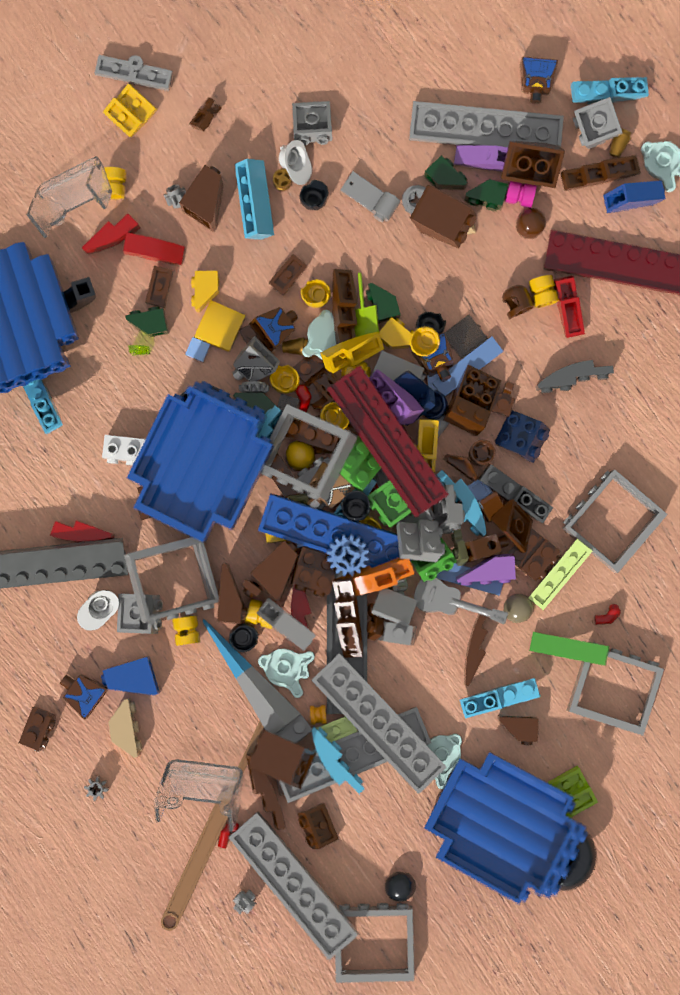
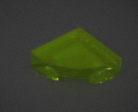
[128,345,150,356]

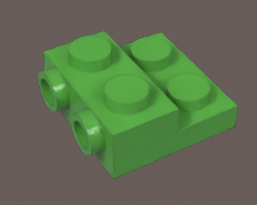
[340,436,381,491]
[368,480,411,527]
[411,537,457,582]

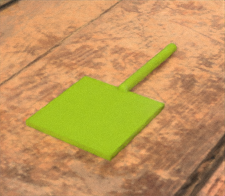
[354,272,379,337]

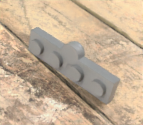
[94,55,173,91]

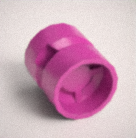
[505,181,537,208]

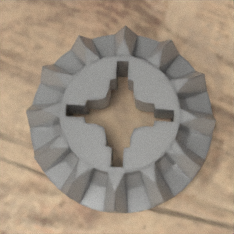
[402,185,425,214]
[239,381,269,393]

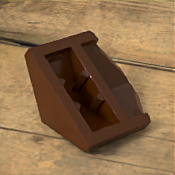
[305,368,337,409]
[443,454,478,482]

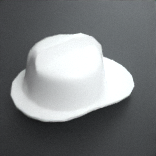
[279,140,312,185]
[77,590,119,631]

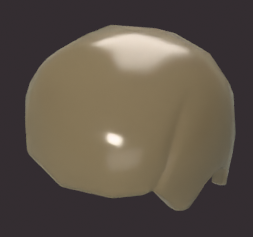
[503,594,534,623]

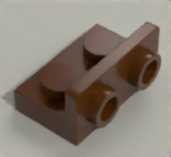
[19,706,56,752]
[298,803,339,849]

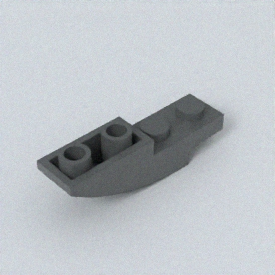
[536,360,614,393]
[478,464,553,523]

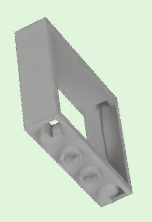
[261,404,357,501]
[562,469,668,573]
[124,537,219,625]
[567,642,664,736]
[335,903,414,983]

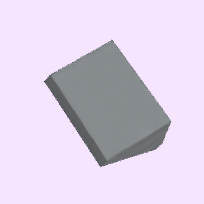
[372,588,418,627]

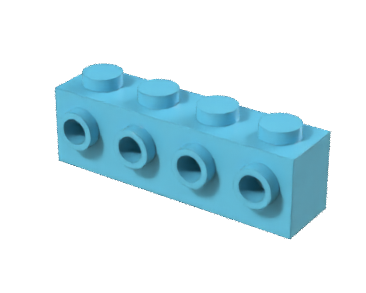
[235,159,274,240]

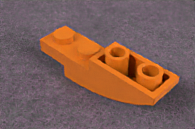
[336,557,415,596]

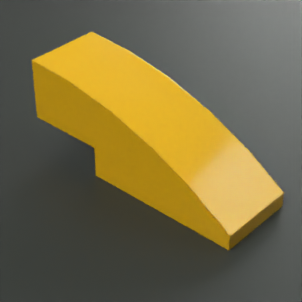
[320,332,384,373]
[417,419,439,472]

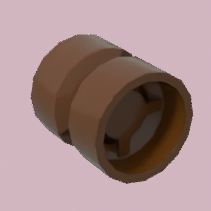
[469,440,496,466]

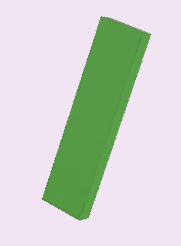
[529,632,610,666]

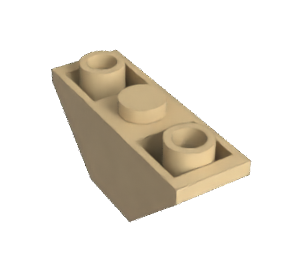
[108,698,142,757]

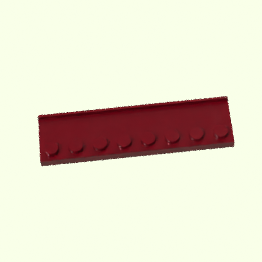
[543,230,680,295]
[327,365,449,518]

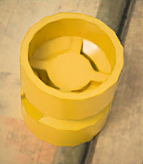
[100,167,126,199]
[528,275,559,308]
[245,599,272,629]
[172,615,201,646]

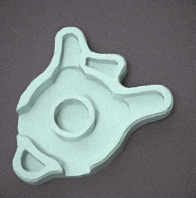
[641,141,680,192]
[302,310,336,360]
[258,648,315,698]
[427,733,462,789]

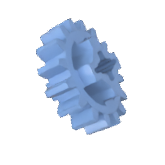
[327,533,369,576]

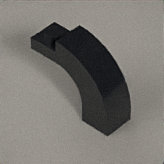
[64,277,96,313]

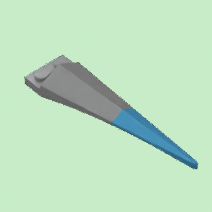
[203,619,312,744]

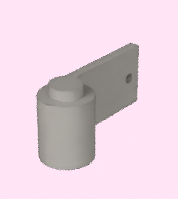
[340,171,401,222]

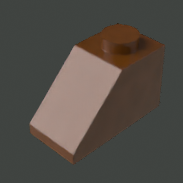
[478,491,503,524]
[498,716,539,745]

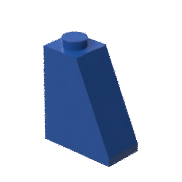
[603,181,666,213]
[101,656,160,695]

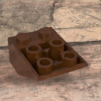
[443,365,501,436]

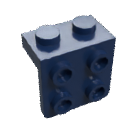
[393,371,435,426]
[495,410,551,463]

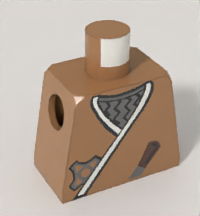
[307,462,355,508]

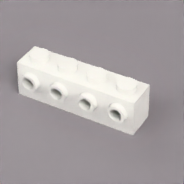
[102,435,145,466]

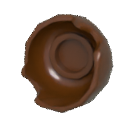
[516,208,546,239]

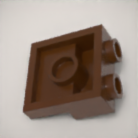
[507,528,561,581]
[291,547,336,597]

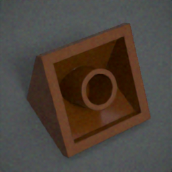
[490,499,533,553]

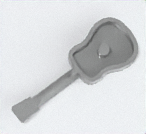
[414,578,508,625]

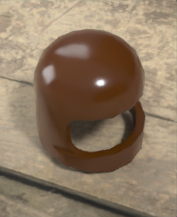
[502,285,535,320]

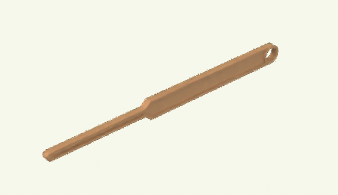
[161,721,264,931]

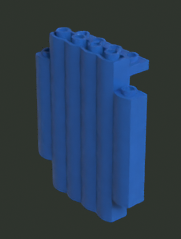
[0,242,79,393]
[127,381,274,543]
[424,752,588,904]

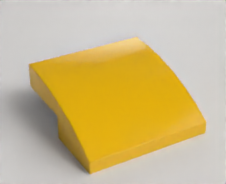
[103,83,158,138]
[195,300,246,352]

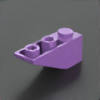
[454,145,508,172]
[370,369,424,425]
[456,554,516,585]

